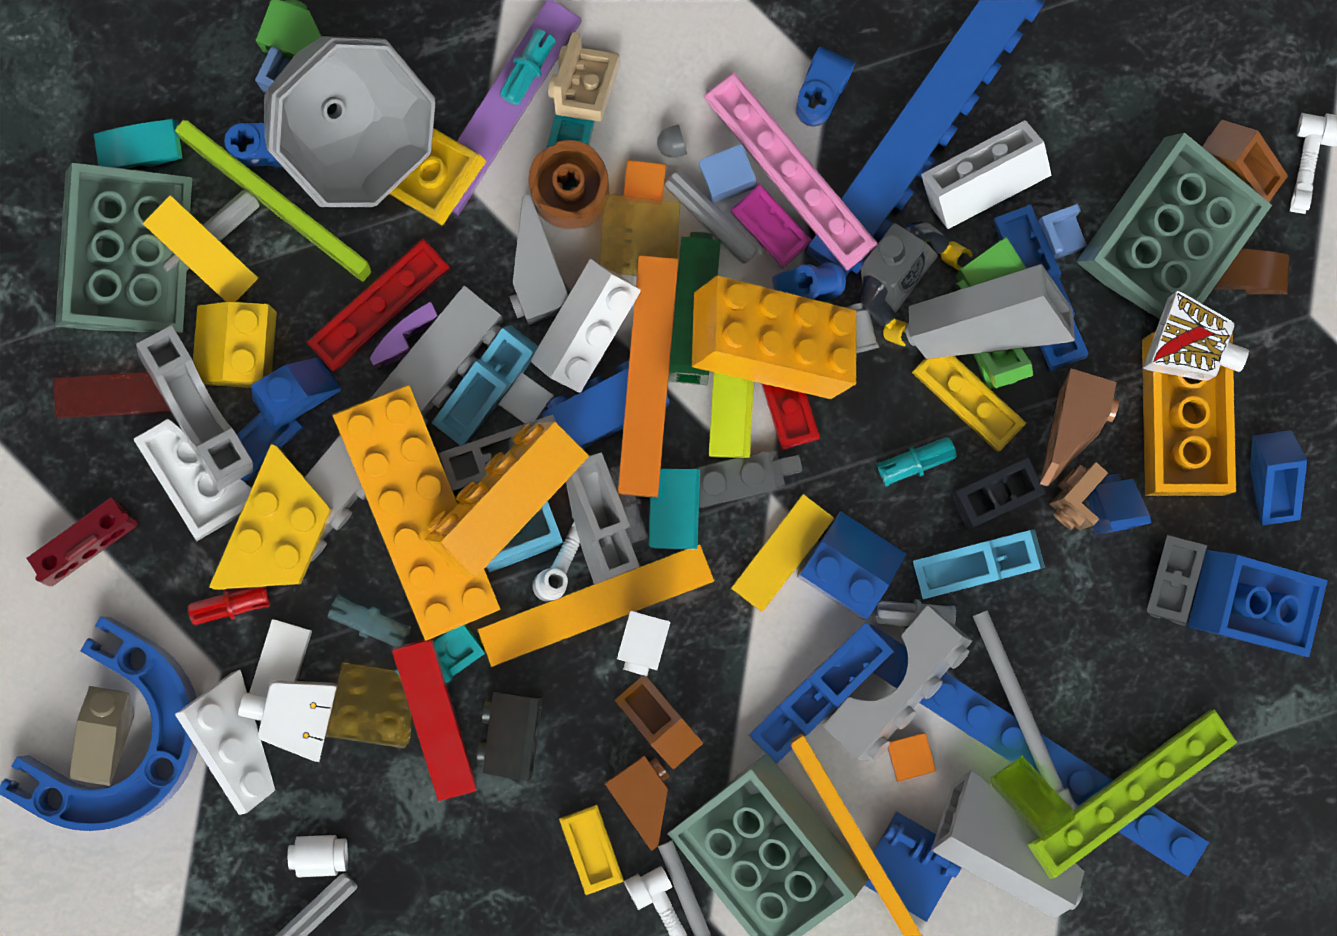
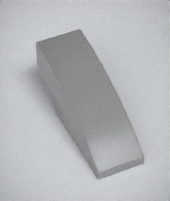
[566,452,640,585]

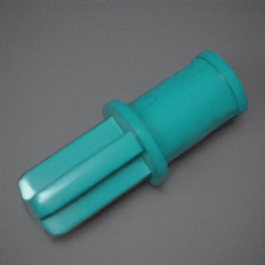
[500,29,556,106]
[876,437,957,487]

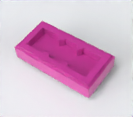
[730,184,812,269]

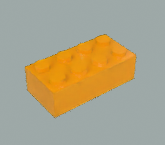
[692,275,856,399]
[1142,333,1236,496]
[424,421,589,577]

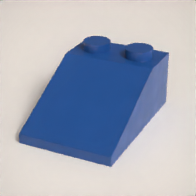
[1188,550,1328,657]

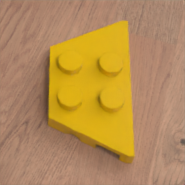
[209,444,333,590]

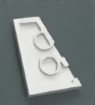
[134,419,252,541]
[175,669,275,815]

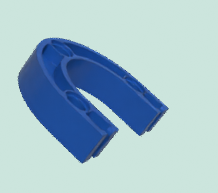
[0,616,198,831]

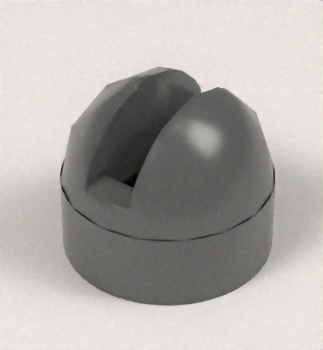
[657,124,687,158]

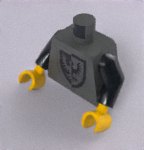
[860,221,973,346]

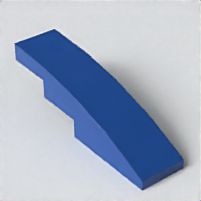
[994,205,1089,372]
[748,622,894,764]

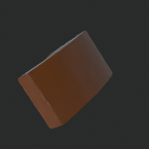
[1213,249,1290,294]

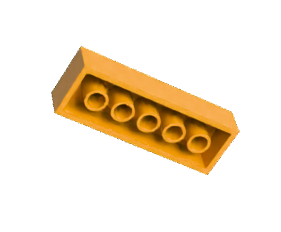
[332,384,500,641]

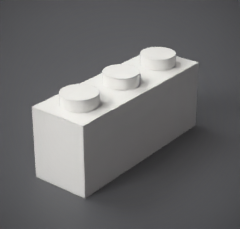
[921,120,1051,229]
[530,259,641,393]
[617,611,670,676]

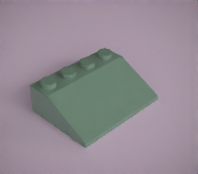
[1076,133,1272,319]
[55,163,192,333]
[668,753,869,936]

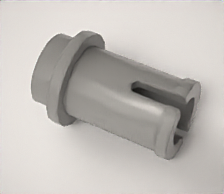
[845,303,879,353]

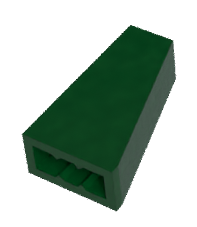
[668,232,721,386]

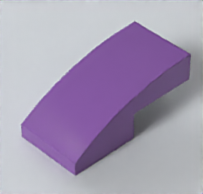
[370,302,438,371]

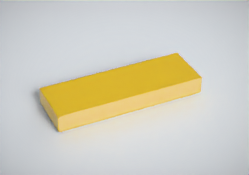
[143,195,258,302]
[912,356,1026,452]
[731,494,834,612]

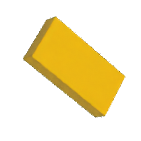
[559,805,624,895]

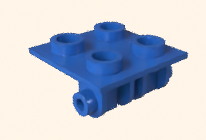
[863,811,962,922]

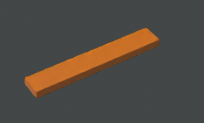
[618,256,678,498]

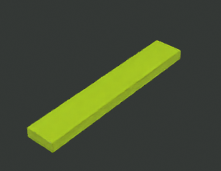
[175,120,371,282]
[1027,709,1237,879]

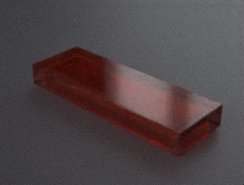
[54,372,171,419]

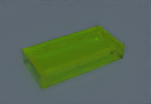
[991,756,1076,842]

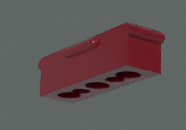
[26,497,138,587]

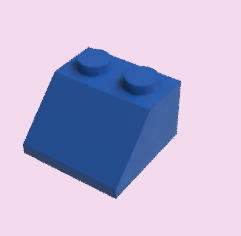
[797,511,906,620]

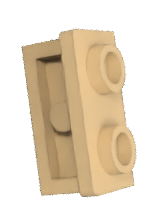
[549,32,620,122]

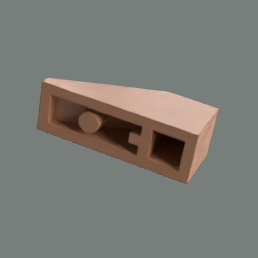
[1040,368,1119,486]

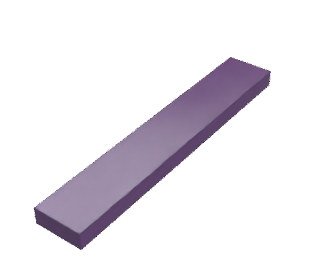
[452,0,582,216]

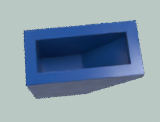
[251,357,341,432]
[1250,430,1307,526]
[1088,474,1151,535]

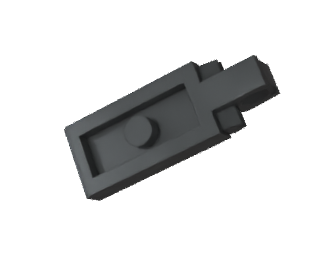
[694,451,803,509]

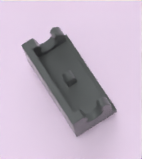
[1146,535,1207,626]

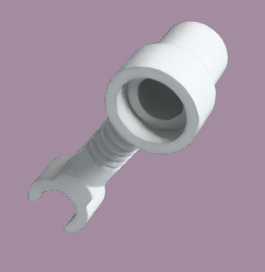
[1290,113,1337,214]
[533,515,580,602]
[624,866,687,936]

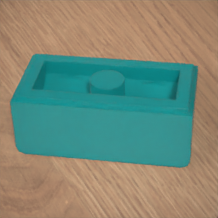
[649,469,700,550]

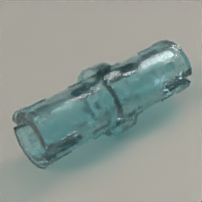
[328,595,411,647]

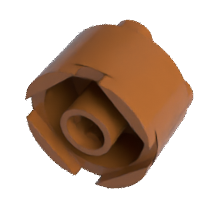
[528,140,609,229]

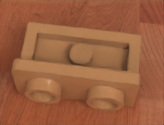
[1050,462,1108,530]

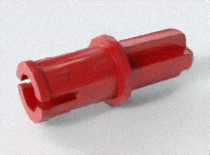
[188,587,270,625]

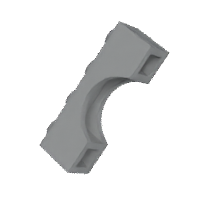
[136,325,253,491]
[823,605,972,761]

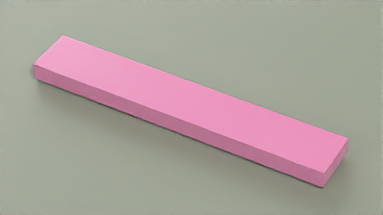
[704,72,877,271]

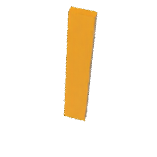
[477,544,714,667]
[790,733,923,936]

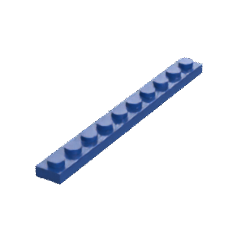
[869,624,1209,876]

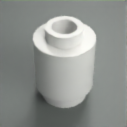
[288,835,348,877]

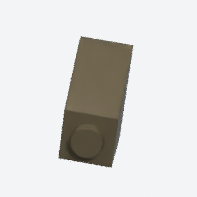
[70,686,134,786]

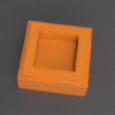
[623,160,666,205]
[887,732,936,782]

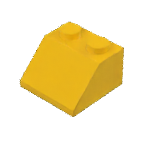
[193,302,277,388]

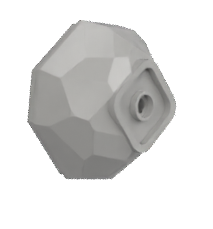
[264,36,435,207]

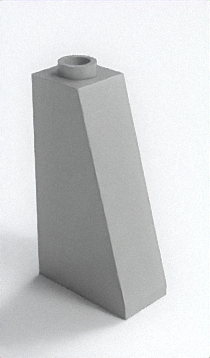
[905,264,1075,359]
[931,770,1085,919]

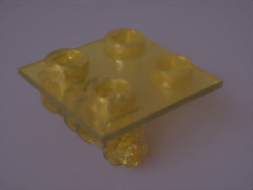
[599,194,681,276]
[326,663,412,748]

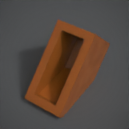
[1202,120,1288,202]
[615,675,703,769]
[605,755,670,851]

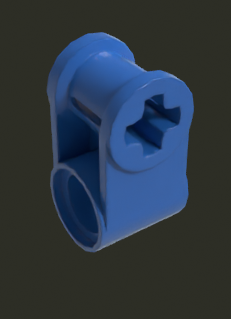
[796,46,856,127]
[224,123,282,167]
[772,262,846,302]

